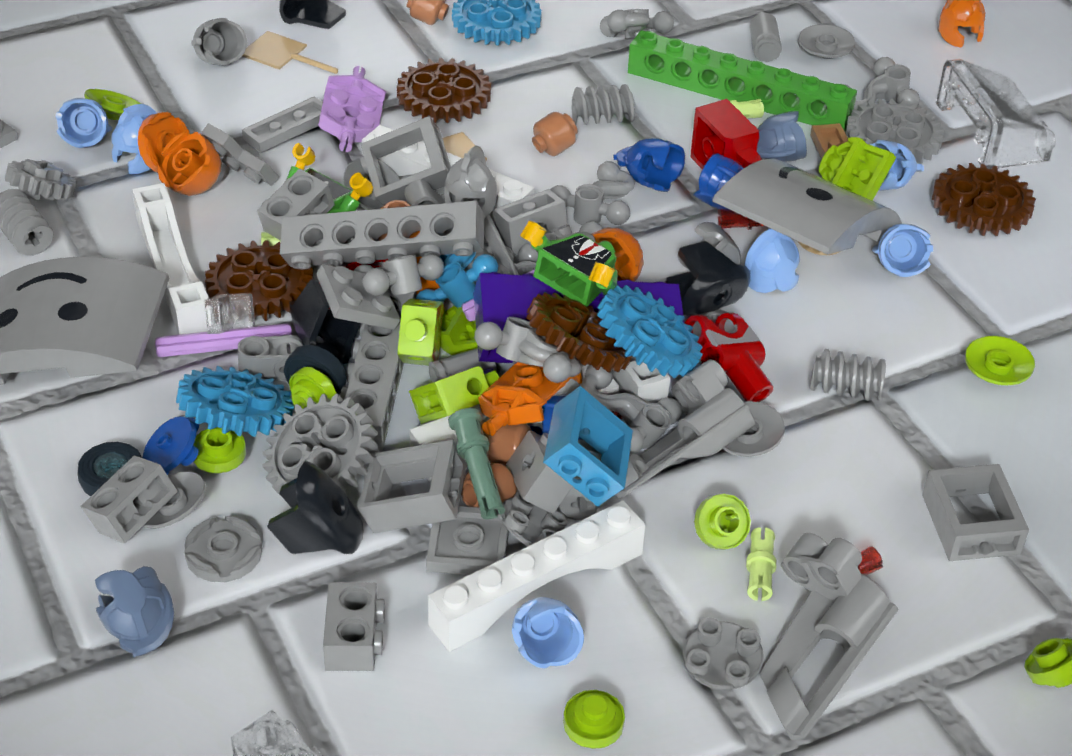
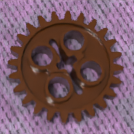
[397,58,491,123]
[932,163,1036,236]
[205,240,313,322]
[526,292,633,373]

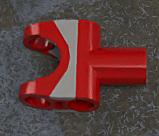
[684,313,774,402]

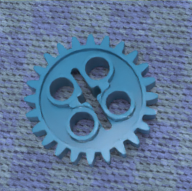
[452,0,542,46]
[597,285,703,378]
[176,366,294,437]

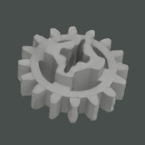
[5,159,76,201]

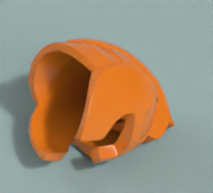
[938,0,986,48]

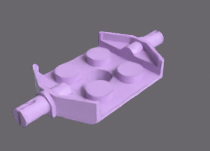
[318,66,386,152]

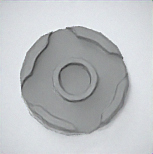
[184,516,262,582]

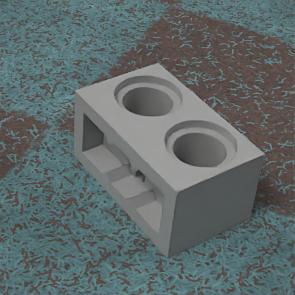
[257,169,335,240]
[80,455,178,543]
[323,582,385,671]

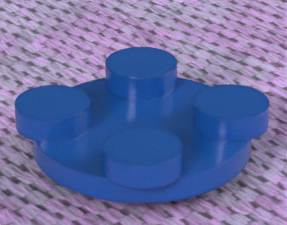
[143,416,199,475]

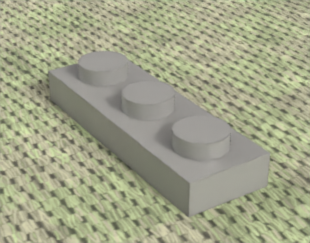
[242,96,323,153]

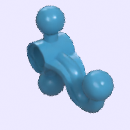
[416,252,499,307]

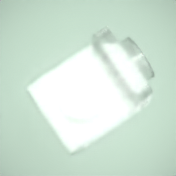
[204,293,255,334]

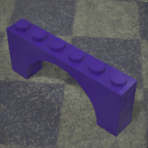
[473,272,685,363]

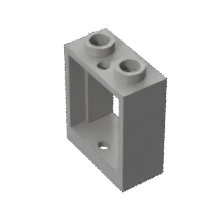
[360,116,451,206]
[357,439,467,533]
[922,464,1029,561]

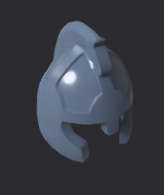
[757,111,807,162]
[95,566,174,658]

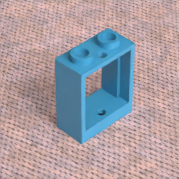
[543,386,633,507]

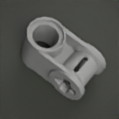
[238,335,305,381]

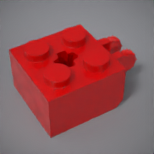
[690,99,762,170]

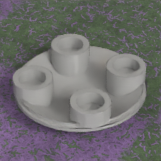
[500,491,568,546]
[683,618,763,690]

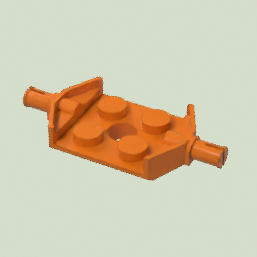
[478,362,582,436]

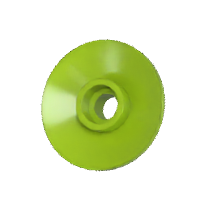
[84,89,141,120]
[965,336,1035,385]

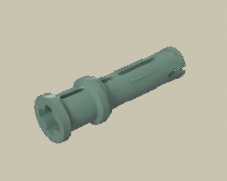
[448,408,505,519]

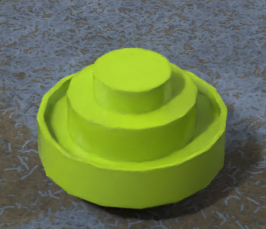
[289,367,337,409]
[193,427,246,474]
[694,493,751,550]
[1024,638,1072,688]
[563,690,625,749]

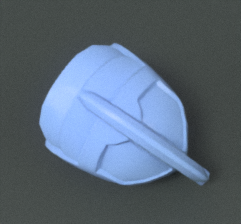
[56,98,112,148]
[111,104,157,174]
[870,140,924,191]
[872,224,933,277]
[744,228,800,293]
[512,597,584,669]

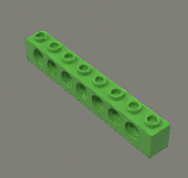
[628,30,857,132]

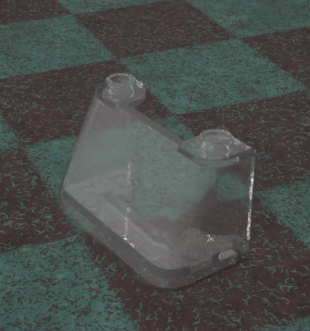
[935,59,1056,169]

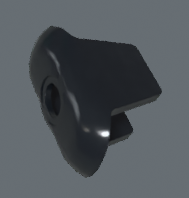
[279,0,346,29]
[665,241,750,315]
[289,280,361,365]
[267,460,364,554]

